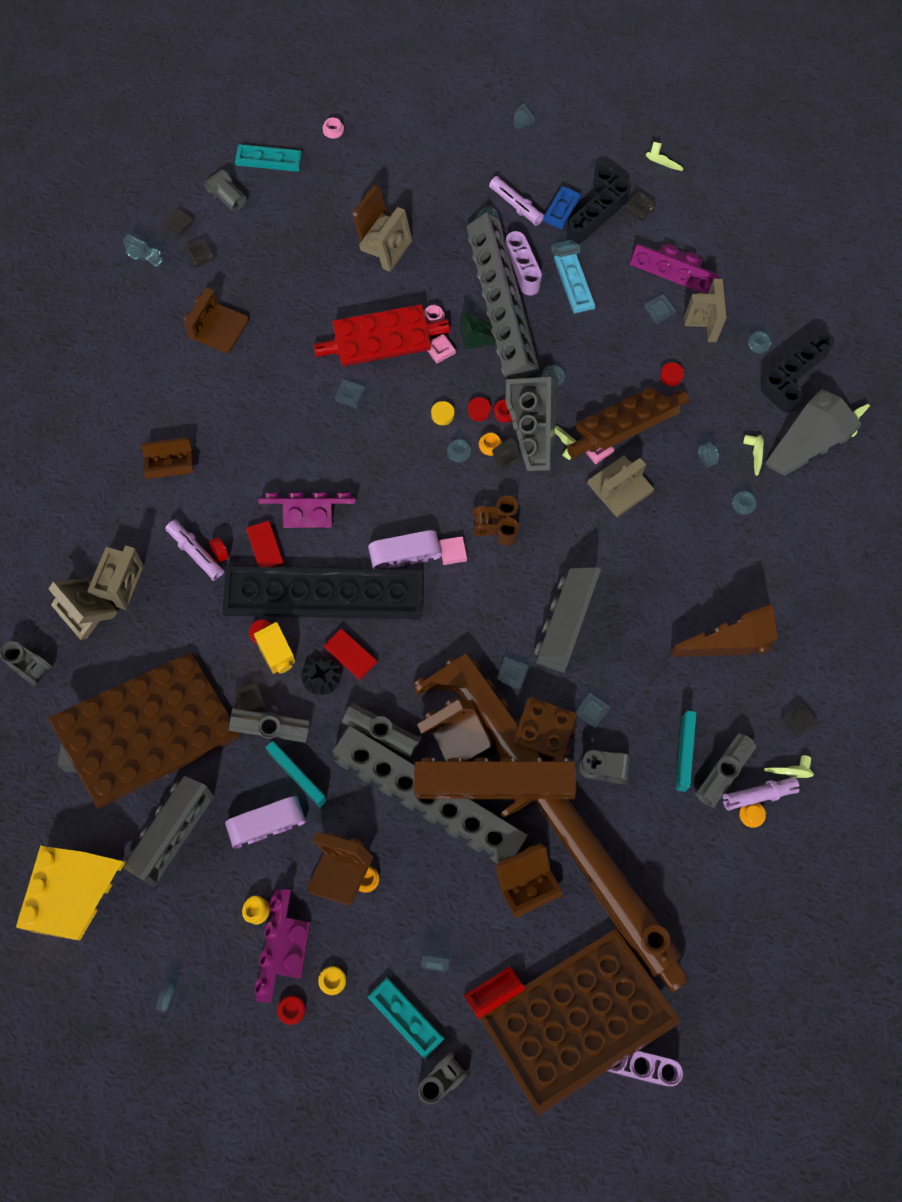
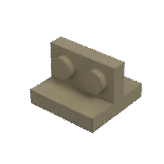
[359,207,412,272]
[684,279,726,342]
[587,455,654,517]
[88,546,144,610]
[49,578,118,640]

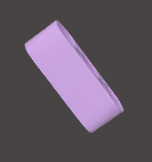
[506,231,542,295]
[368,530,442,569]
[225,796,306,848]
[608,1051,683,1086]

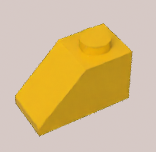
[254,622,295,674]

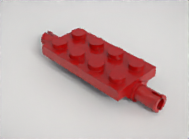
[313,304,450,367]

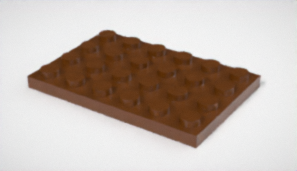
[48,652,240,809]
[480,928,680,1116]

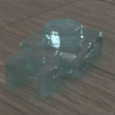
[123,234,163,267]

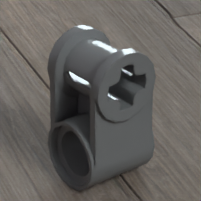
[0,641,52,687]
[579,750,630,784]
[417,1051,470,1104]

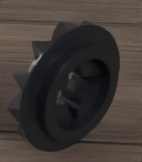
[301,655,341,695]

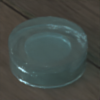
[698,443,719,467]
[156,982,175,1012]

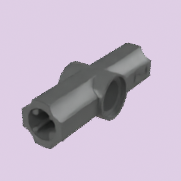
[342,703,420,759]
[228,708,309,743]
[695,733,757,808]

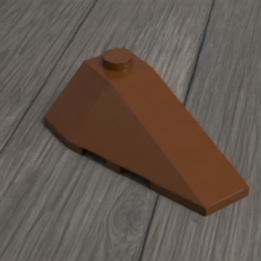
[671,604,778,657]

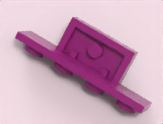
[630,244,720,294]
[258,492,356,528]
[254,889,310,1003]

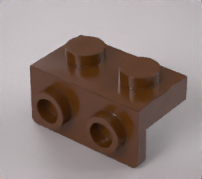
[142,437,194,479]

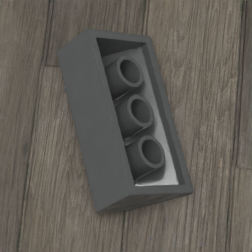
[534,567,601,673]
[123,776,214,887]

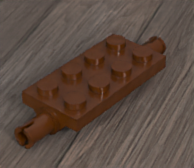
[567,387,689,459]

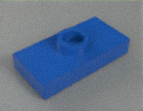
[543,186,581,230]

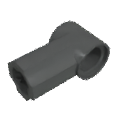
[204,169,247,212]

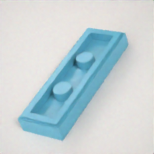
[554,251,595,314]

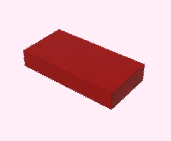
[246,521,284,567]
[324,629,377,680]
[464,967,525,1019]

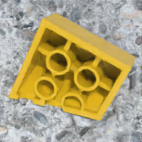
[16,846,126,941]

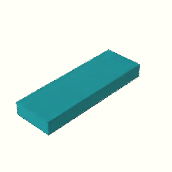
[235,144,302,172]
[675,711,696,792]
[266,741,326,808]
[368,977,444,1059]

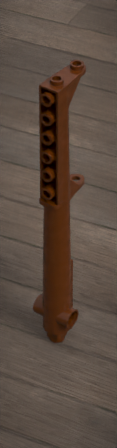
[413,653,689,993]

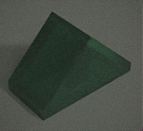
[460,312,496,350]

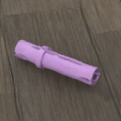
[489,176,544,226]
[165,519,224,581]
[723,777,800,811]

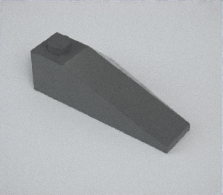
[506,377,558,471]
[765,389,861,476]

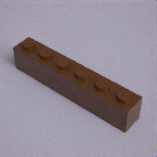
[414,758,576,799]

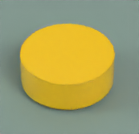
[431,401,454,425]
[242,896,270,925]
[318,966,346,995]

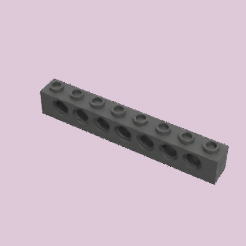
[466,212,539,379]
[333,726,527,864]

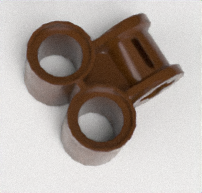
[472,495,519,546]

